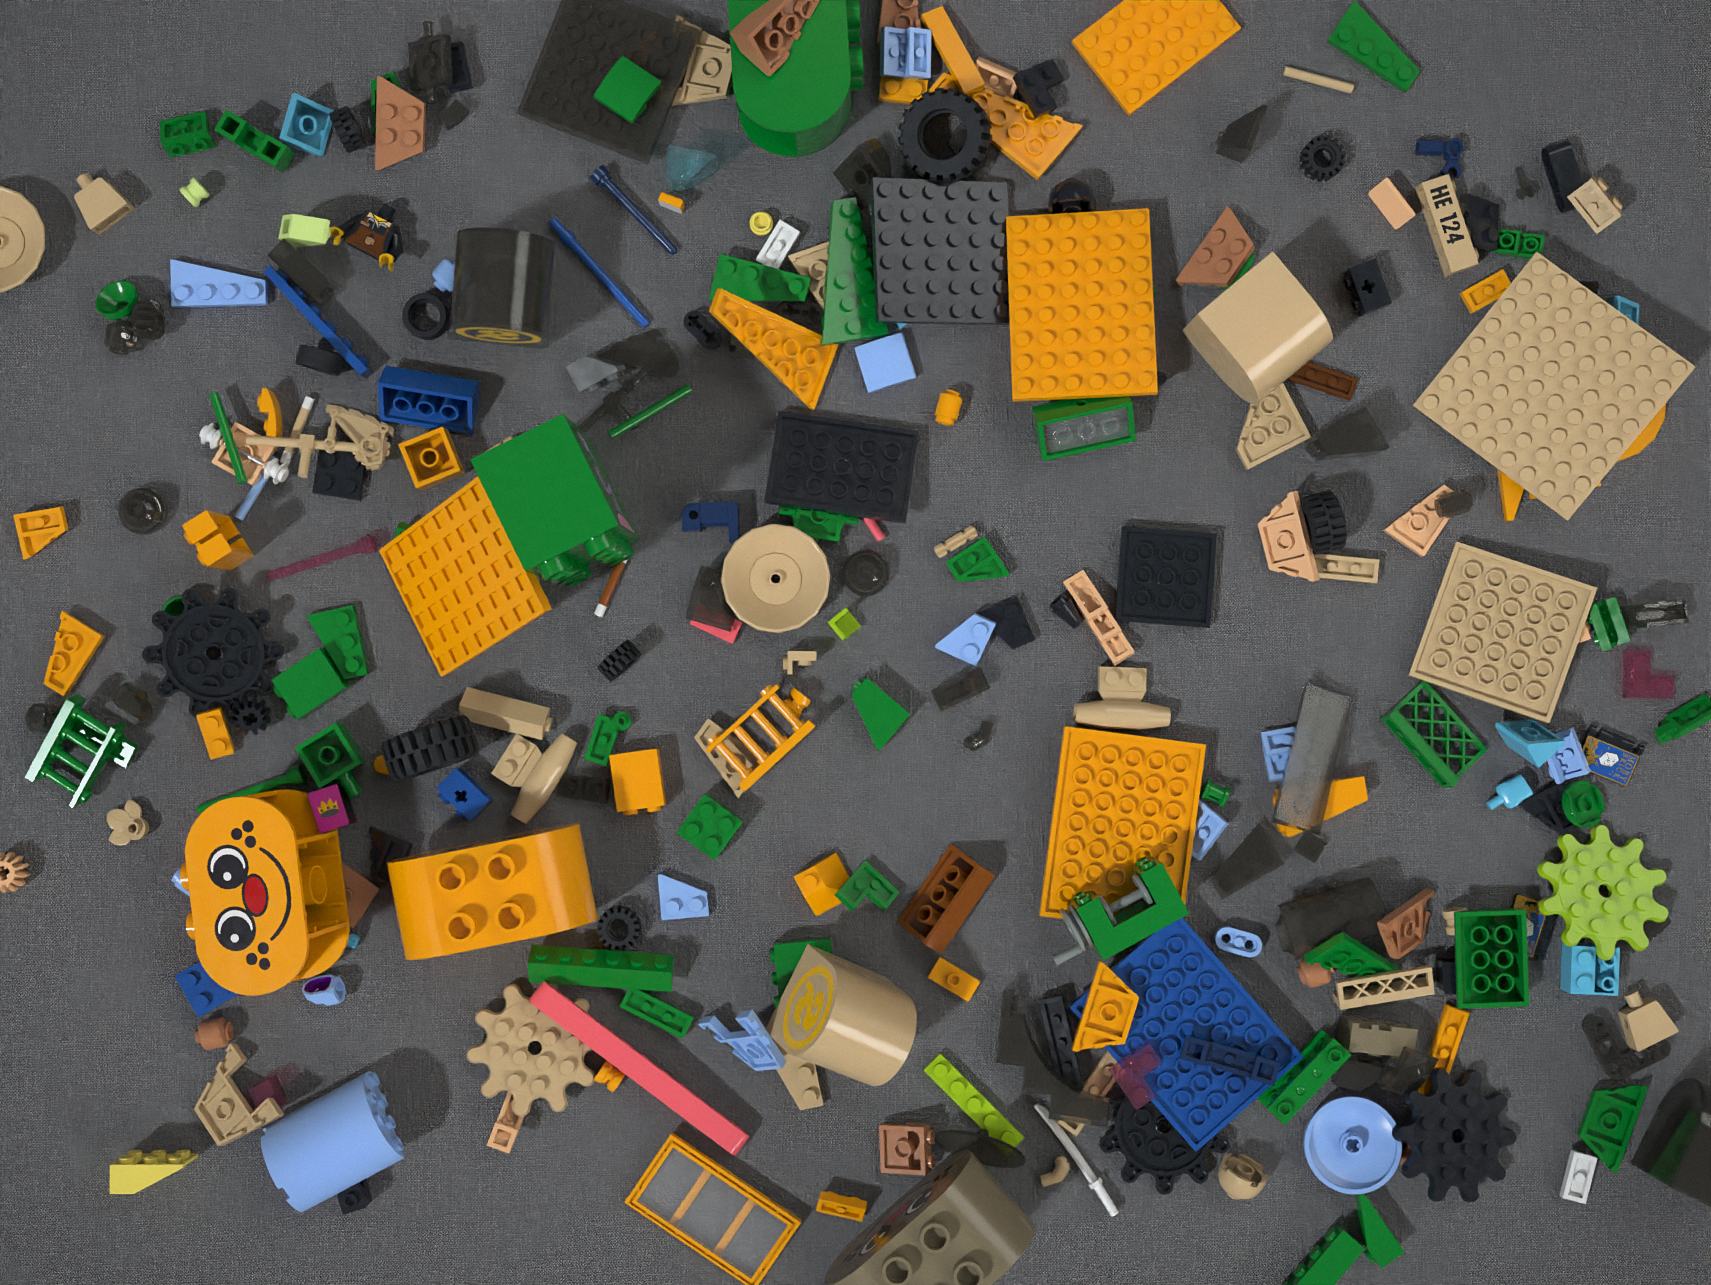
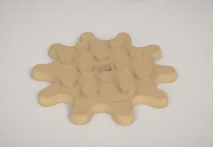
[466,984,596,1116]

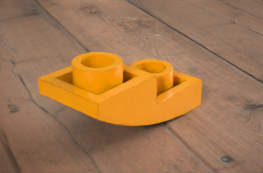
[257,388,283,437]

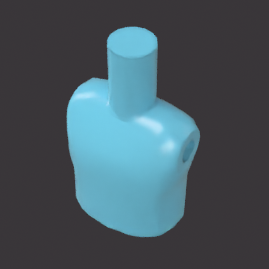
[1486,774,1533,810]

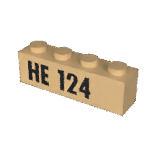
[1415,174,1479,277]

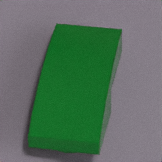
[1493,229,1545,259]

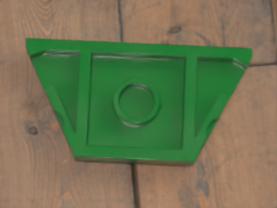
[1576,1084,1648,1173]

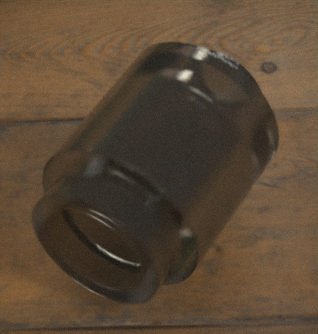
[1434,489,1473,518]

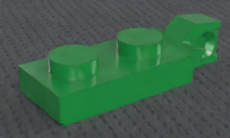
[1654,694,1711,744]

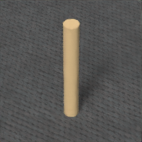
[1283,66,1354,94]

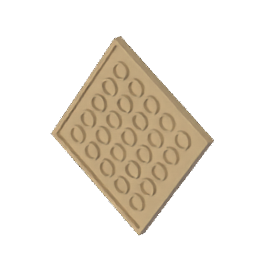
[1408,541,1597,723]

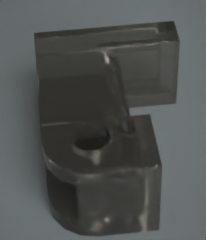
[1620,599,1689,629]

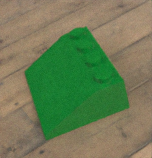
[1454,907,1529,1009]

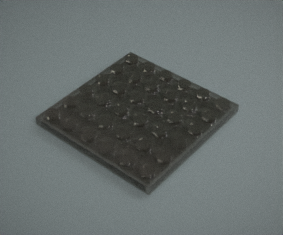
[517,0,701,164]

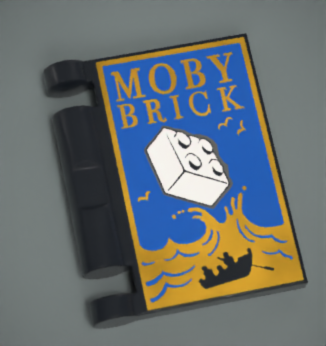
[1581,724,1645,787]
[1512,893,1557,961]

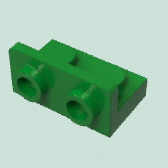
[159,111,215,158]

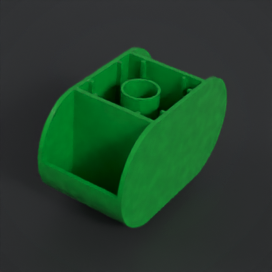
[727,0,864,157]

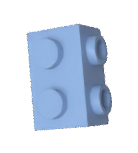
[1547,727,1591,784]

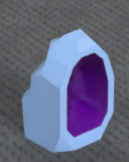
[302,974,346,1006]

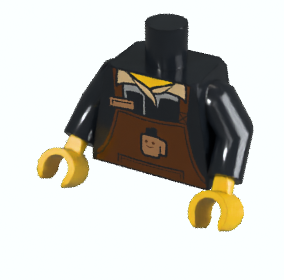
[329,204,403,271]

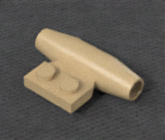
[1073,666,1171,730]
[491,733,577,824]

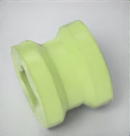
[179,177,210,207]

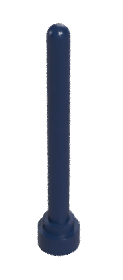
[590,165,677,255]

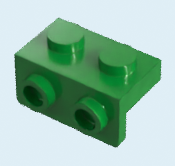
[1587,596,1631,652]

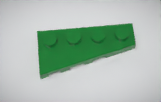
[709,253,812,301]

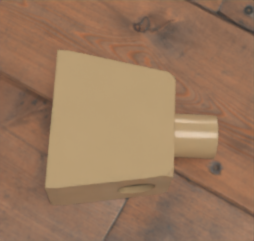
[74,173,135,235]
[1618,989,1679,1052]

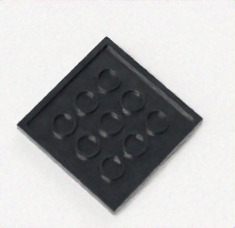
[1114,526,1217,628]

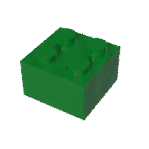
[676,792,744,861]

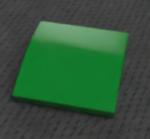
[594,55,661,124]

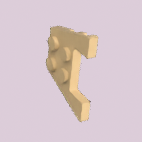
[654,16,733,108]
[194,1043,284,1146]

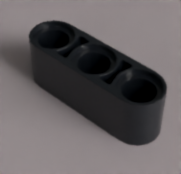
[1541,141,1584,213]

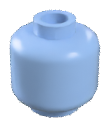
[432,257,468,293]

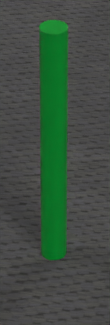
[607,384,692,440]
[209,392,248,484]

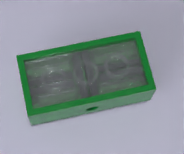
[1032,396,1136,461]

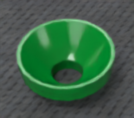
[95,281,139,319]

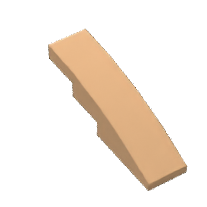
[1063,570,1135,666]

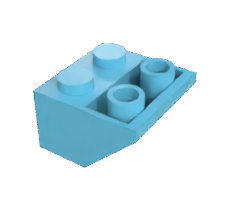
[1560,942,1620,996]

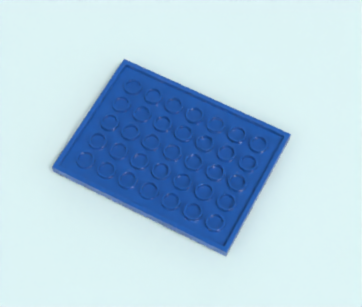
[1069,918,1304,1152]

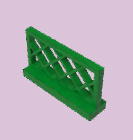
[1380,680,1487,789]

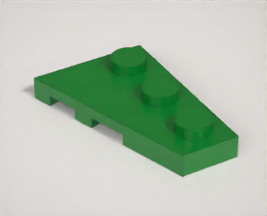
[306,605,370,680]

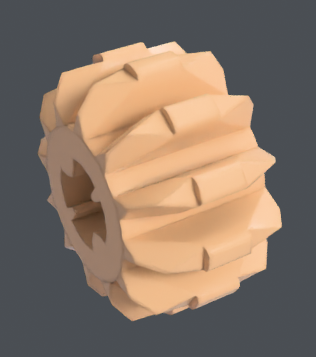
[0,852,30,893]

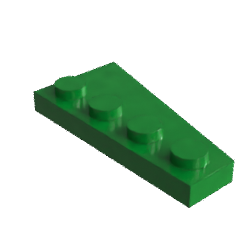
[1327,0,1420,93]
[1304,932,1398,985]

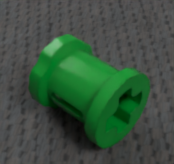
[1200,779,1231,807]

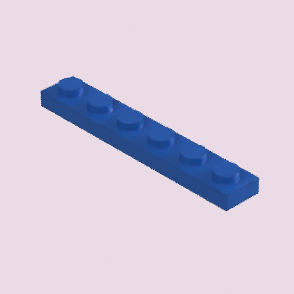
[263,266,373,378]

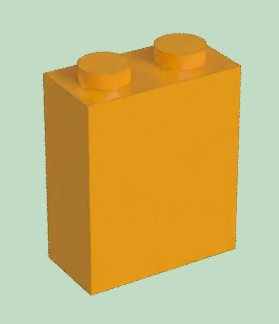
[609,748,667,816]

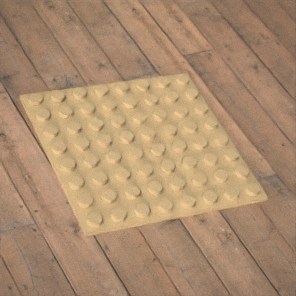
[1413,252,1695,521]

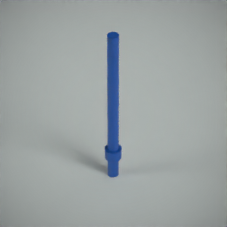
[549,217,650,328]

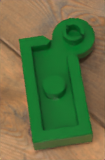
[584,712,632,766]

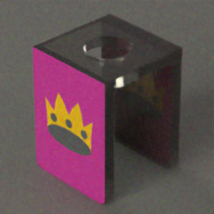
[307,783,357,833]

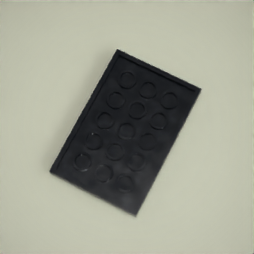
[764,411,919,524]

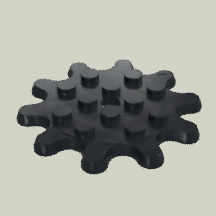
[142,588,284,717]
[1392,1067,1517,1203]
[1099,1070,1230,1195]

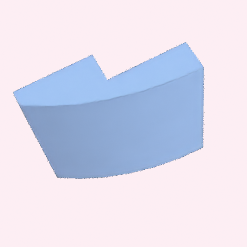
[880,26,931,79]
[854,333,917,393]
[1261,724,1317,782]

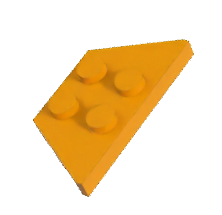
[1071,960,1139,1052]

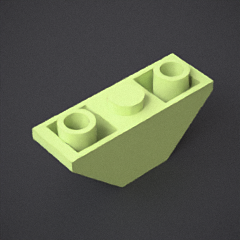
[278,214,331,248]

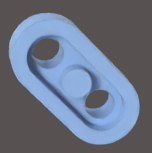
[1214,926,1262,957]

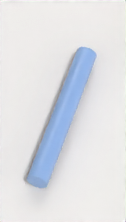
[235,456,280,521]

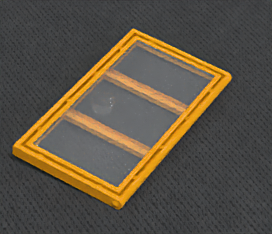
[624,1132,802,1285]

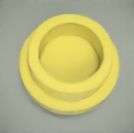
[750,212,773,236]

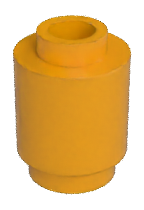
[934,390,963,426]

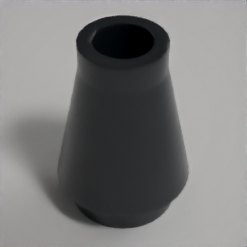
[1050,593,1084,629]

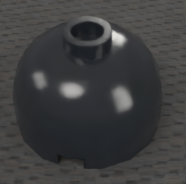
[1048,178,1096,214]

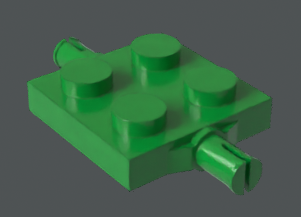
[779,506,859,542]

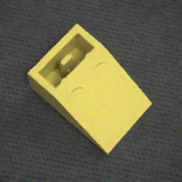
[110,1150,198,1194]

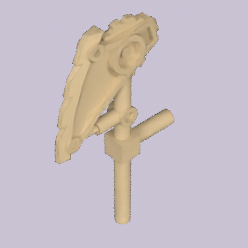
[246,404,394,478]

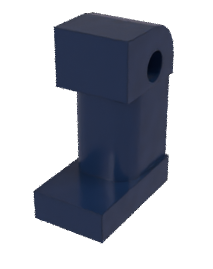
[682,501,740,544]

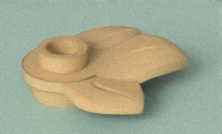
[107,800,149,846]

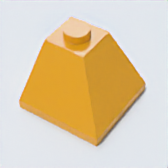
[794,852,849,916]

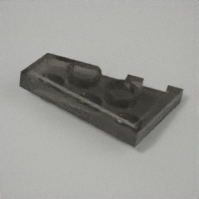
[1210,823,1284,900]

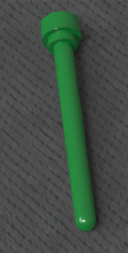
[196,764,307,814]

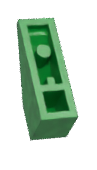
[1354,1194,1405,1269]

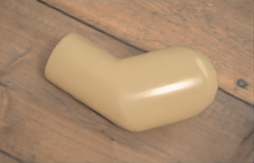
[1040,1156,1070,1187]

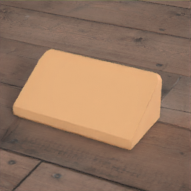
[975,57,1017,98]
[1368,178,1416,229]

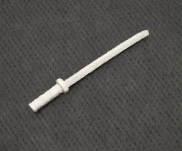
[1034,1104,1119,1217]

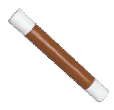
[594,559,628,617]

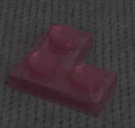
[1622,650,1674,699]
[1108,1042,1162,1110]

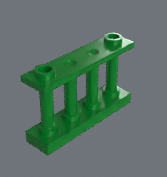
[25,694,126,808]
[1257,1028,1351,1126]

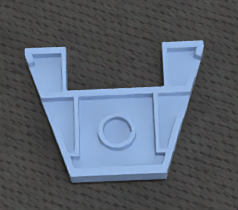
[698,1010,786,1071]

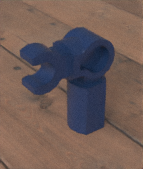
[1415,138,1464,178]

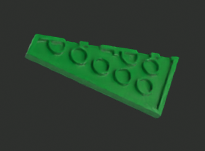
[820,197,888,347]

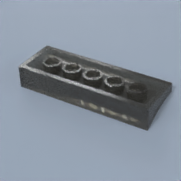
[1271,682,1351,835]

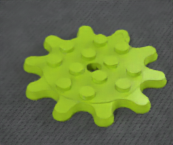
[1537,824,1668,961]

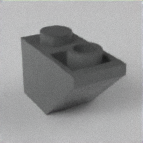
[566,354,626,394]

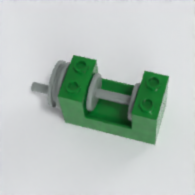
[1052,856,1189,966]

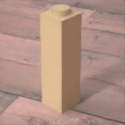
[459,687,553,740]

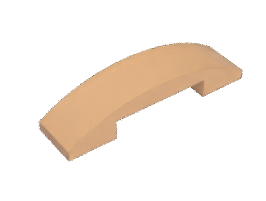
[487,1091,525,1154]

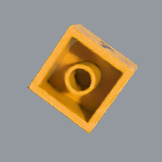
[398,426,466,491]

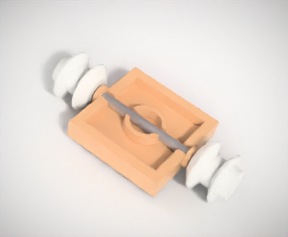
[199,422,289,487]

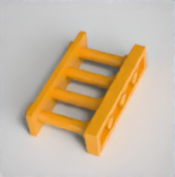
[706,684,816,792]

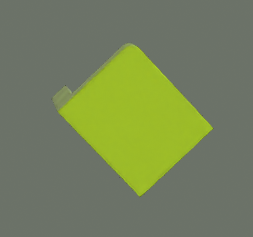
[828,608,861,641]

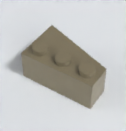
[1337,1014,1418,1060]

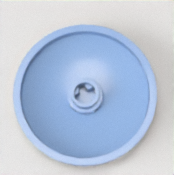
[1303,1096,1402,1194]

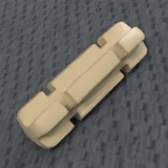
[934,526,978,558]

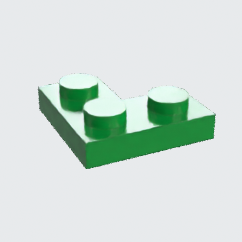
[835,860,900,911]

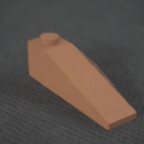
[730,0,820,76]

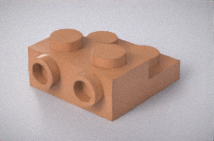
[879,1122,936,1175]

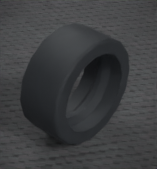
[402,293,450,340]
[295,345,344,376]

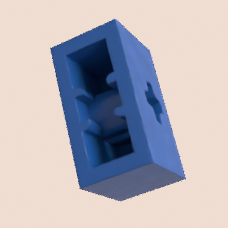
[436,767,494,821]

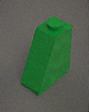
[851,678,910,751]

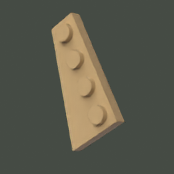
[788,241,829,311]

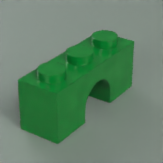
[214,109,295,173]

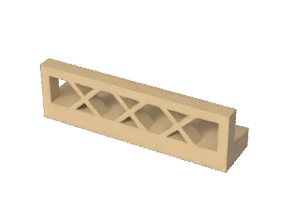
[1333,965,1435,1010]

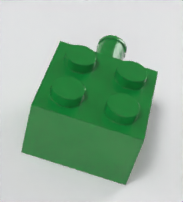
[295,722,367,799]

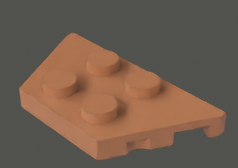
[375,76,426,170]
[1175,206,1255,287]
[1377,889,1434,960]

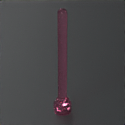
[266,534,377,581]

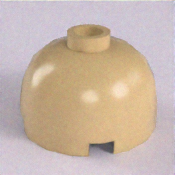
[1218,1153,1268,1200]

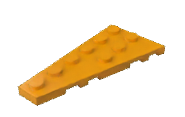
[929,72,1083,181]

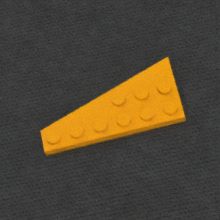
[709,288,839,410]

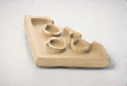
[1235,383,1311,470]

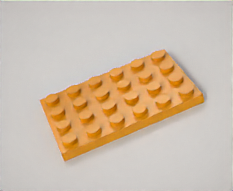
[1071,0,1241,116]

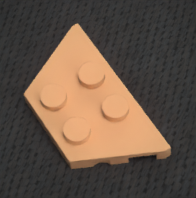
[1258,491,1320,582]

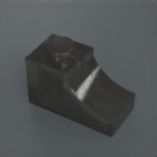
[931,667,991,712]

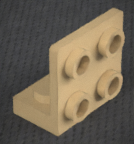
[1567,175,1623,234]

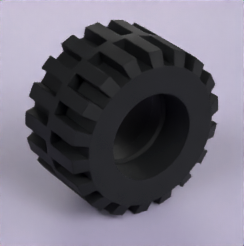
[1300,490,1347,555]

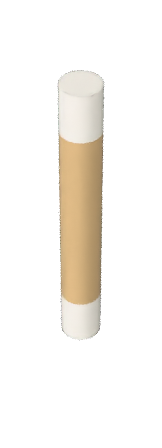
[280,396,315,465]

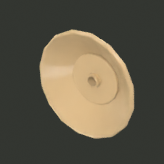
[0,186,45,293]
[721,524,831,633]

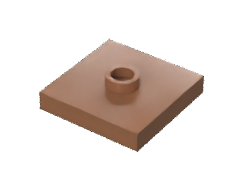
[342,862,382,928]

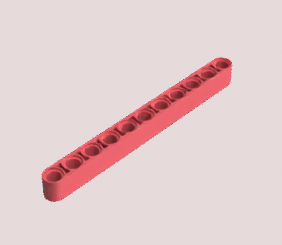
[529,981,750,1156]

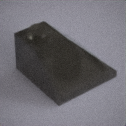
[1215,104,1268,163]
[833,138,892,210]
[685,565,736,632]

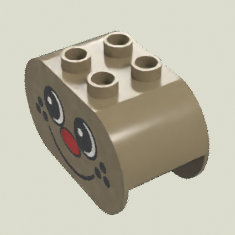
[824,1149,1036,1285]

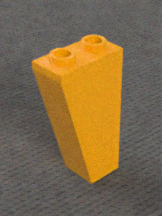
[1272,775,1368,837]

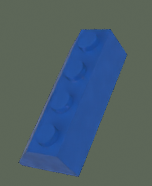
[378,366,479,435]

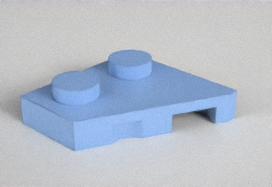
[935,613,996,666]
[1192,798,1229,860]
[658,873,710,920]

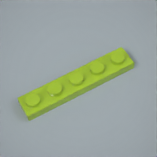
[923,1052,1024,1154]

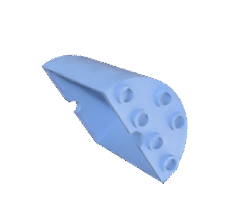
[261,1071,404,1212]

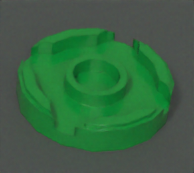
[1562,780,1605,828]

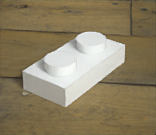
[755,220,800,269]
[1559,1150,1597,1204]

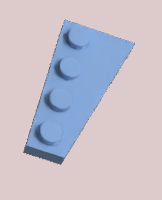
[170,259,268,308]

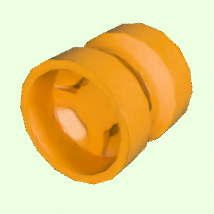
[783,687,812,718]
[594,1060,626,1092]

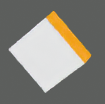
[658,192,685,214]

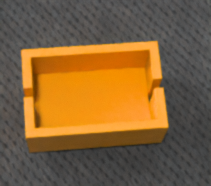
[182,510,254,571]

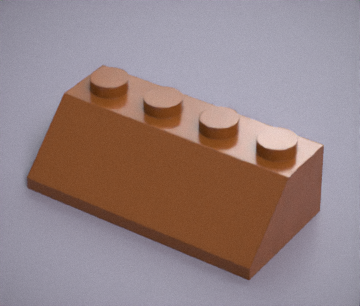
[897,844,995,954]

